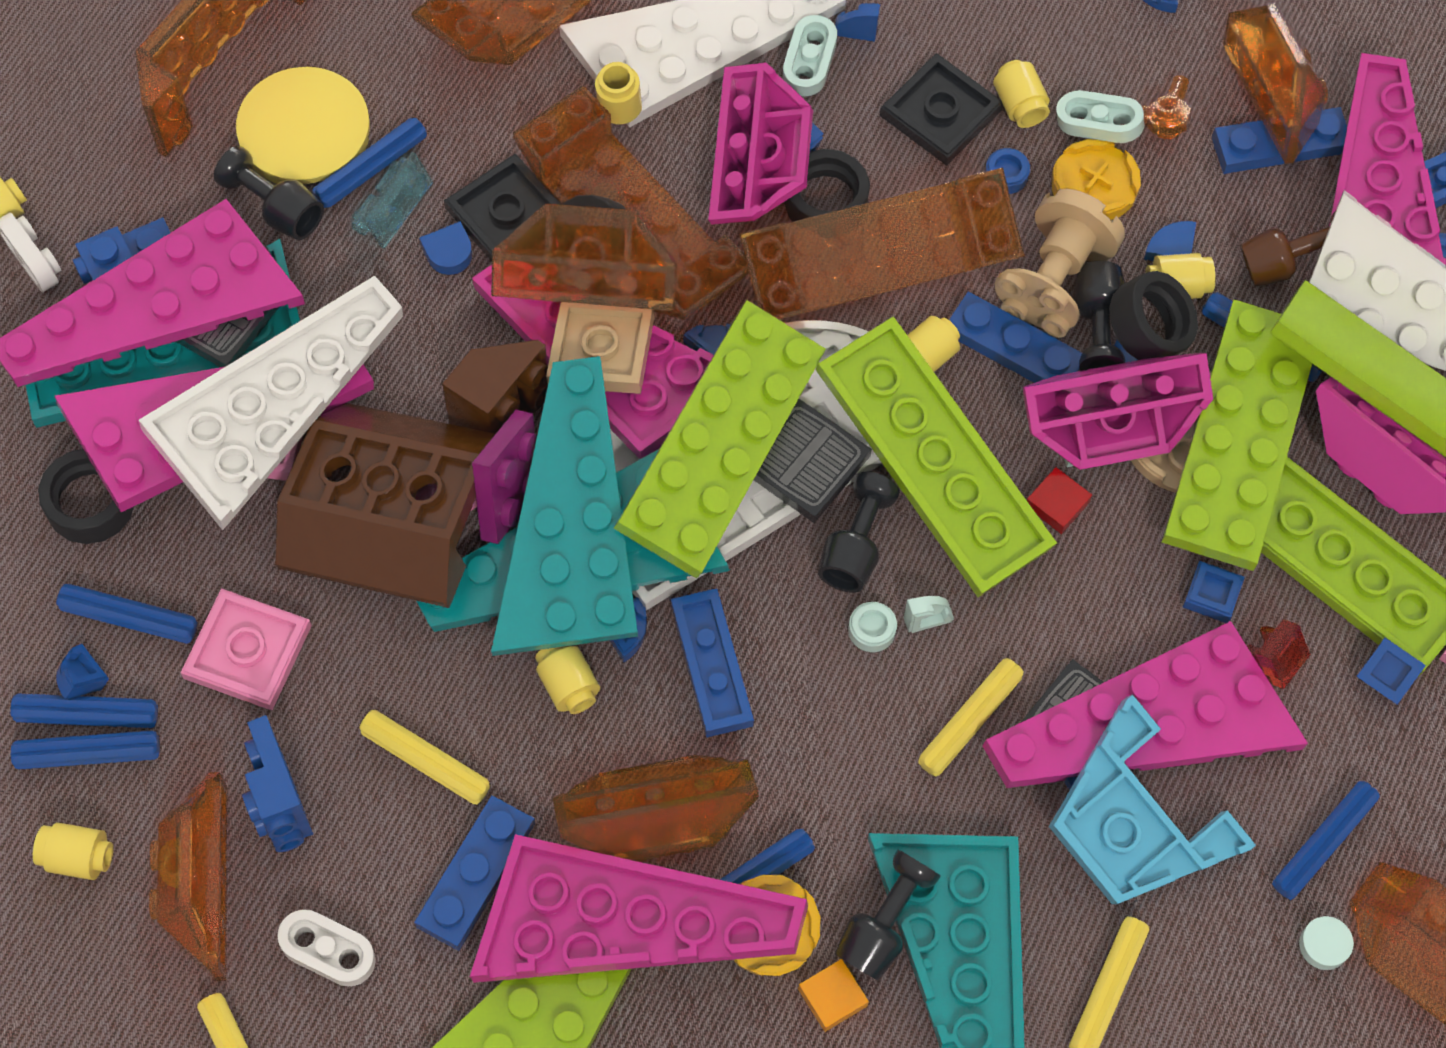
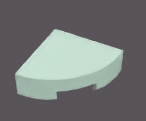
[903,596,954,633]

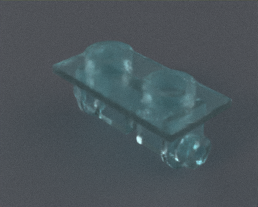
[351,152,433,248]

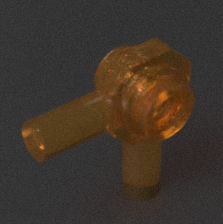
[1141,75,1191,139]

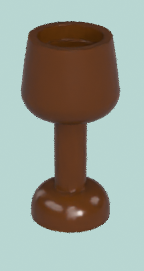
[1240,211,1336,287]

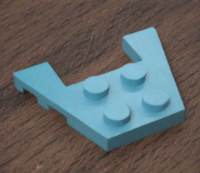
[1049,695,1256,904]

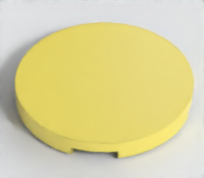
[236,67,370,184]

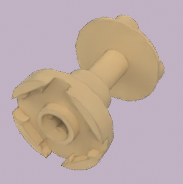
[995,188,1125,338]

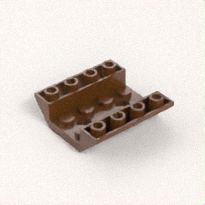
[275,403,495,608]

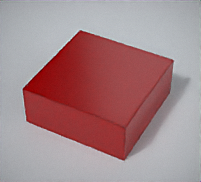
[1027,467,1093,535]

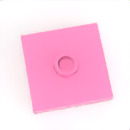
[181,588,312,710]

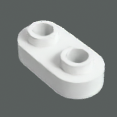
[0,212,62,293]
[278,910,376,986]

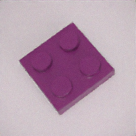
[472,410,537,544]

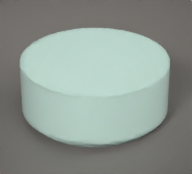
[848,602,897,652]
[1299,916,1354,970]

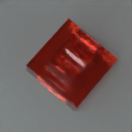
[1247,619,1311,689]

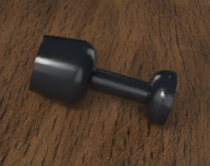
[214,146,324,240]
[1073,261,1126,371]
[818,472,900,593]
[835,849,941,981]

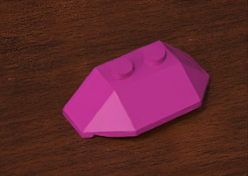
[708,63,813,225]
[1023,353,1213,470]
[1316,377,1446,514]

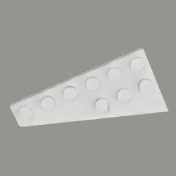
[559,0,846,128]
[1309,190,1446,371]
[139,276,403,530]

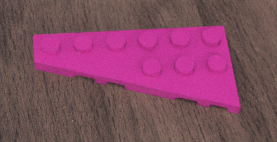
[1329,53,1446,265]
[0,199,305,387]
[472,254,713,460]
[55,364,374,512]
[982,621,1308,788]
[470,834,808,983]

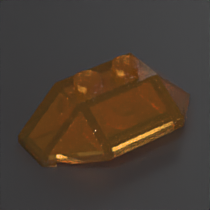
[1223,4,1328,164]
[491,204,677,311]
[552,755,759,862]
[149,772,228,981]
[1350,862,1446,1026]

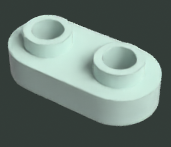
[782,15,837,97]
[1056,90,1144,143]

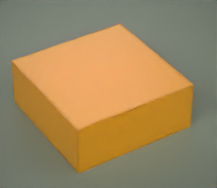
[798,959,869,1032]

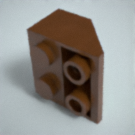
[442,340,548,434]

